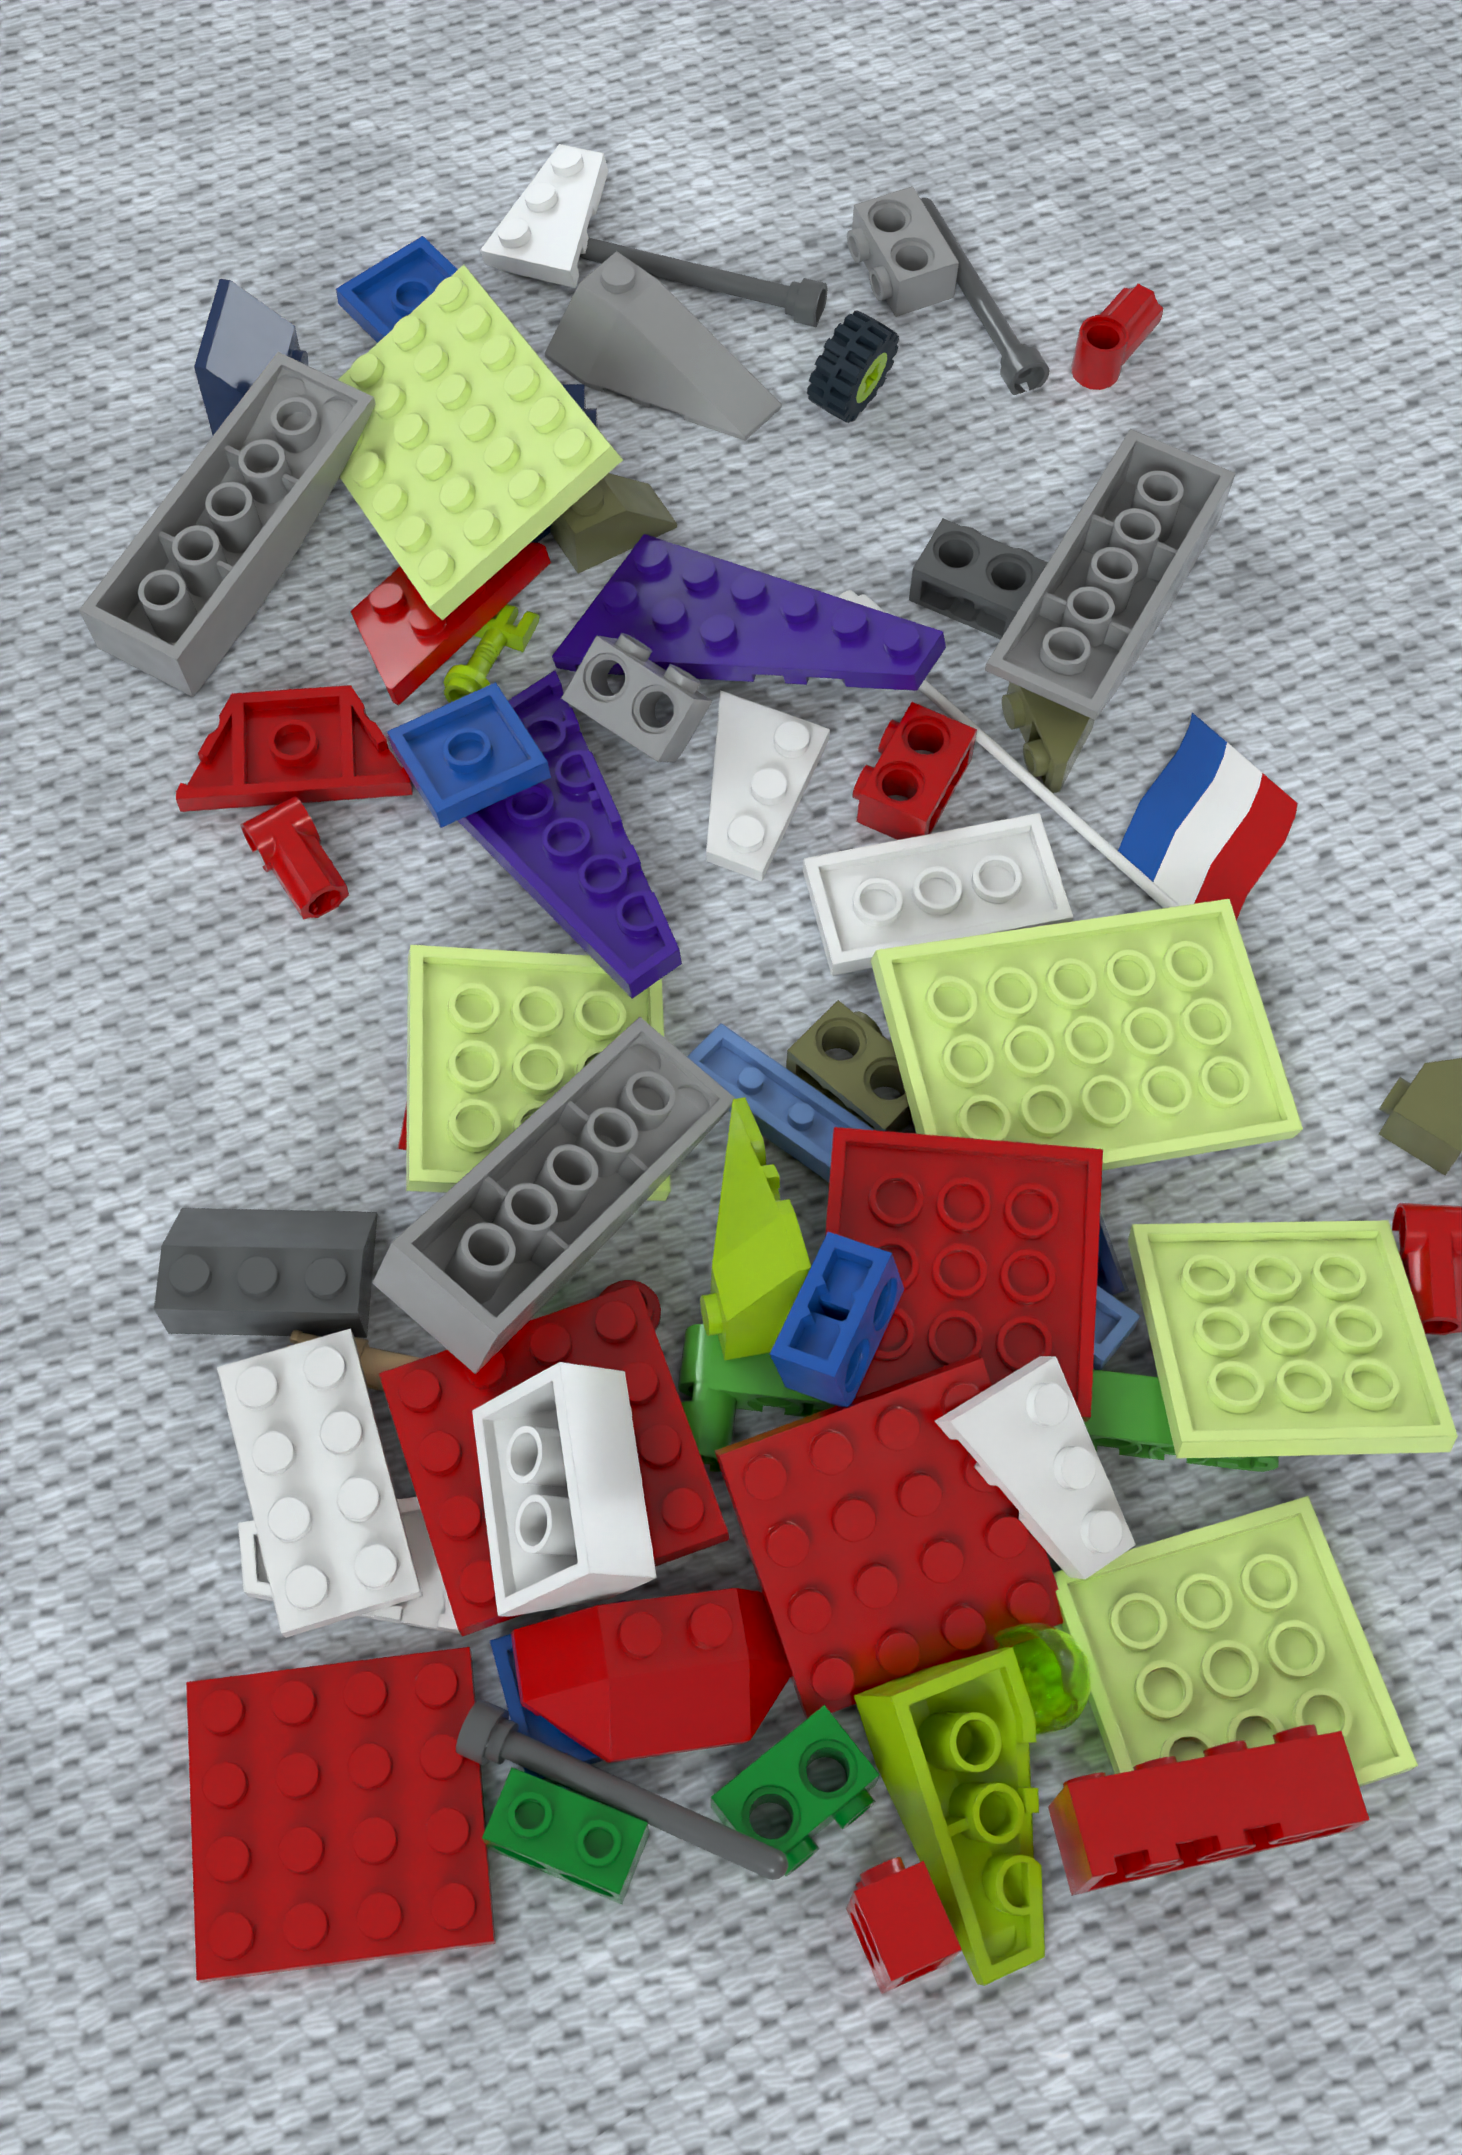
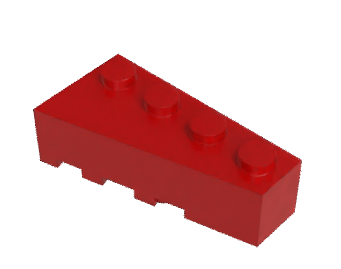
[1048,1724,1370,1896]

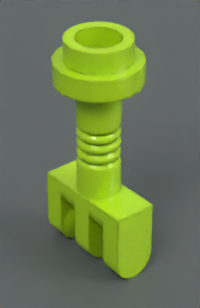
[443,604,540,703]

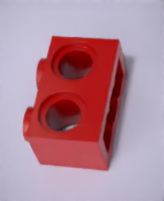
[852,702,977,840]
[846,1857,962,1994]

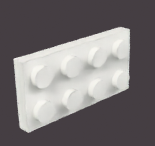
[803,813,1073,976]
[217,1328,422,1638]

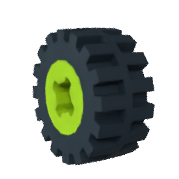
[807,310,899,423]

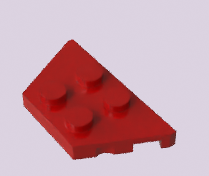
[350,543,551,706]
[176,685,413,812]

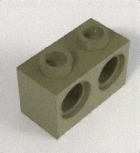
[786,1000,913,1132]

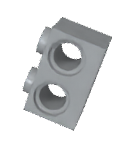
[847,186,959,317]
[561,633,712,762]

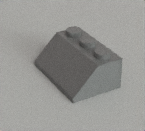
[154,1208,378,1338]

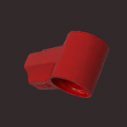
[1071,284,1164,390]
[240,796,349,920]
[1392,1203,1462,1335]

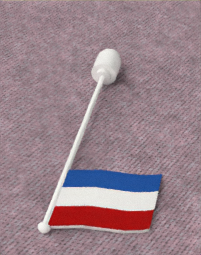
[838,590,1298,921]

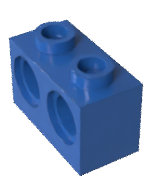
[770,1232,904,1407]

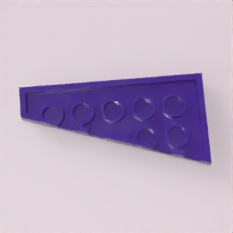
[552,534,946,691]
[457,670,682,999]

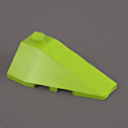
[700,1097,811,1360]
[854,1647,1045,1986]

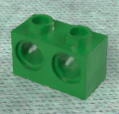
[710,1705,880,1878]
[482,1767,650,1904]

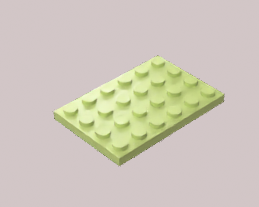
[338,265,623,620]
[870,899,1303,1171]

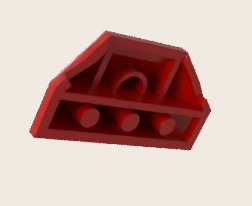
[511,1588,791,1763]

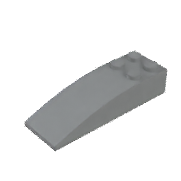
[79,352,376,697]
[985,429,1236,720]
[372,1017,736,1374]

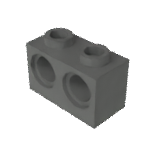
[909,518,1048,640]

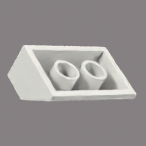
[472,1362,657,1617]

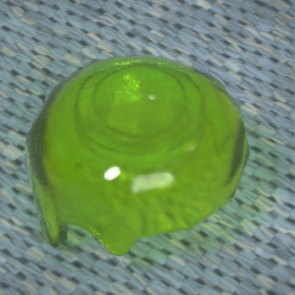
[994,1623,1091,1736]

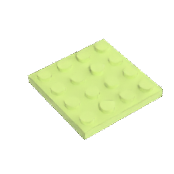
[406,945,671,1201]
[1128,1220,1458,1458]
[1053,1496,1418,1787]

